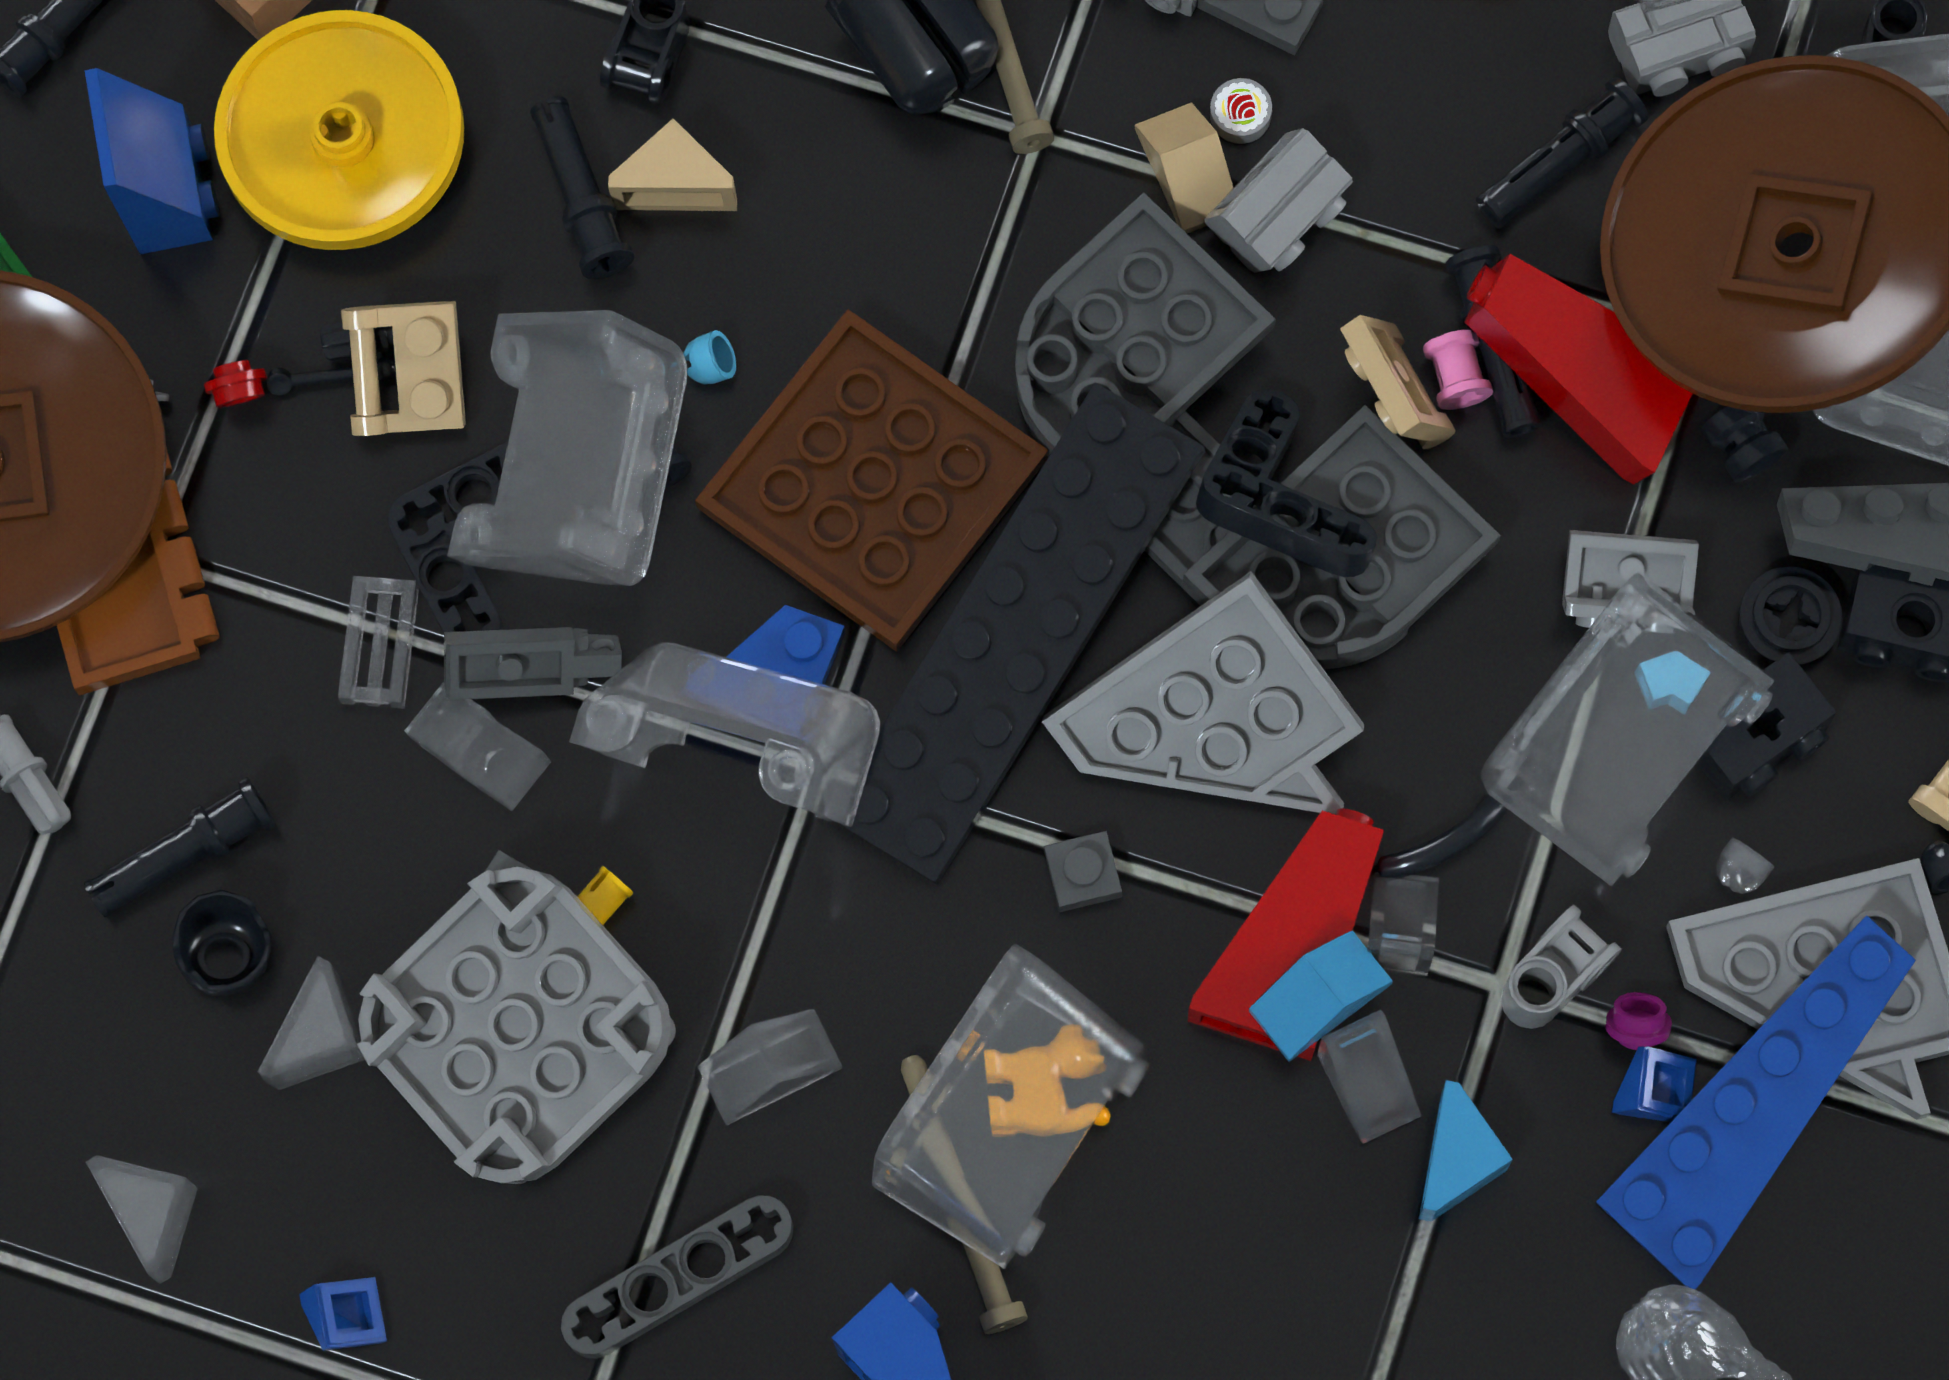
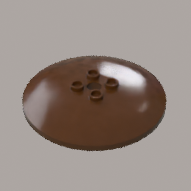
[1600,55,1949,413]
[0,270,167,643]

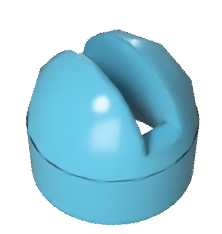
[683,330,736,385]

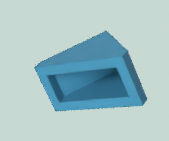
[1249,930,1393,1062]
[1419,1080,1513,1222]

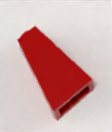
[1465,254,1692,485]
[1188,808,1384,1061]

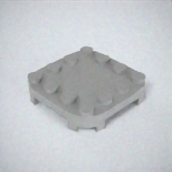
[357,867,676,1184]

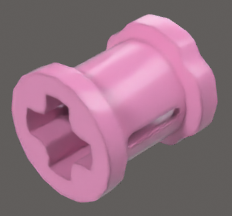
[1423,330,1493,410]

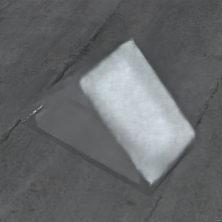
[1365,872,1439,977]
[258,956,365,1090]
[697,1009,843,1126]
[1317,1009,1421,1144]
[86,1155,198,1284]

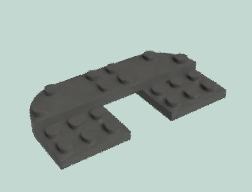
[1015,192,1501,669]

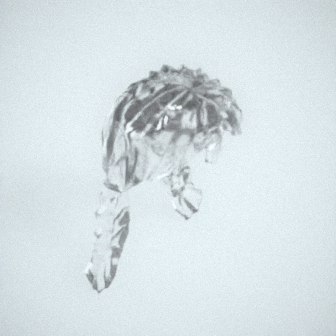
[1616,1284,1793,1380]

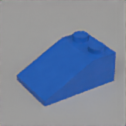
[84,68,219,255]
[832,1282,951,1380]

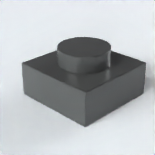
[1044,831,1122,912]

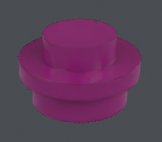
[1605,992,1672,1050]

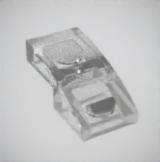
[404,682,551,811]

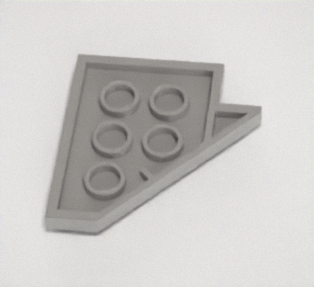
[1042,571,1364,814]
[1666,858,1949,1120]

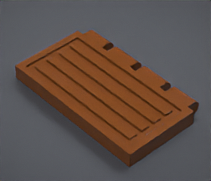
[57,448,220,696]

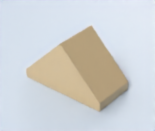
[1135,102,1234,234]
[608,119,738,211]

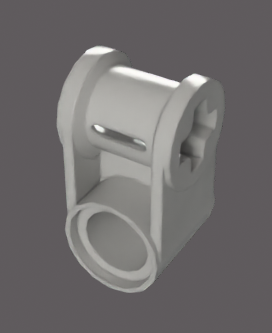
[1501,905,1622,1029]

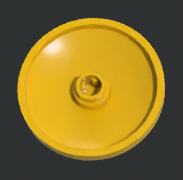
[214,10,464,250]

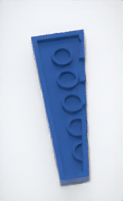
[1595,915,1916,1293]

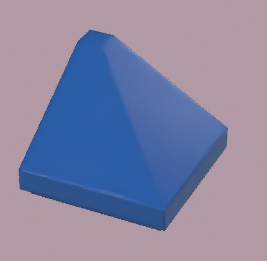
[1612,1046,1697,1122]
[299,1277,387,1351]

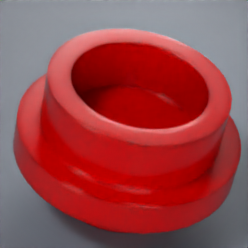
[204,360,267,408]

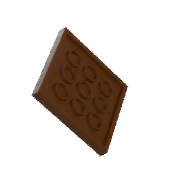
[695,309,1049,652]

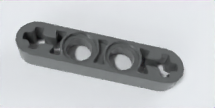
[561,1195,794,1359]

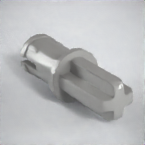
[0,714,71,835]

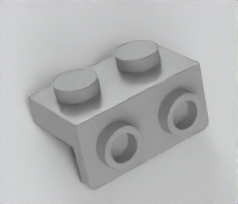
[1562,530,1699,634]

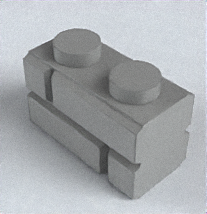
[1608,0,1756,96]
[1204,128,1353,273]

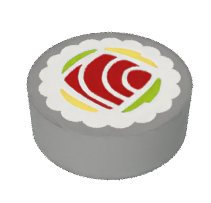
[1210,78,1272,144]

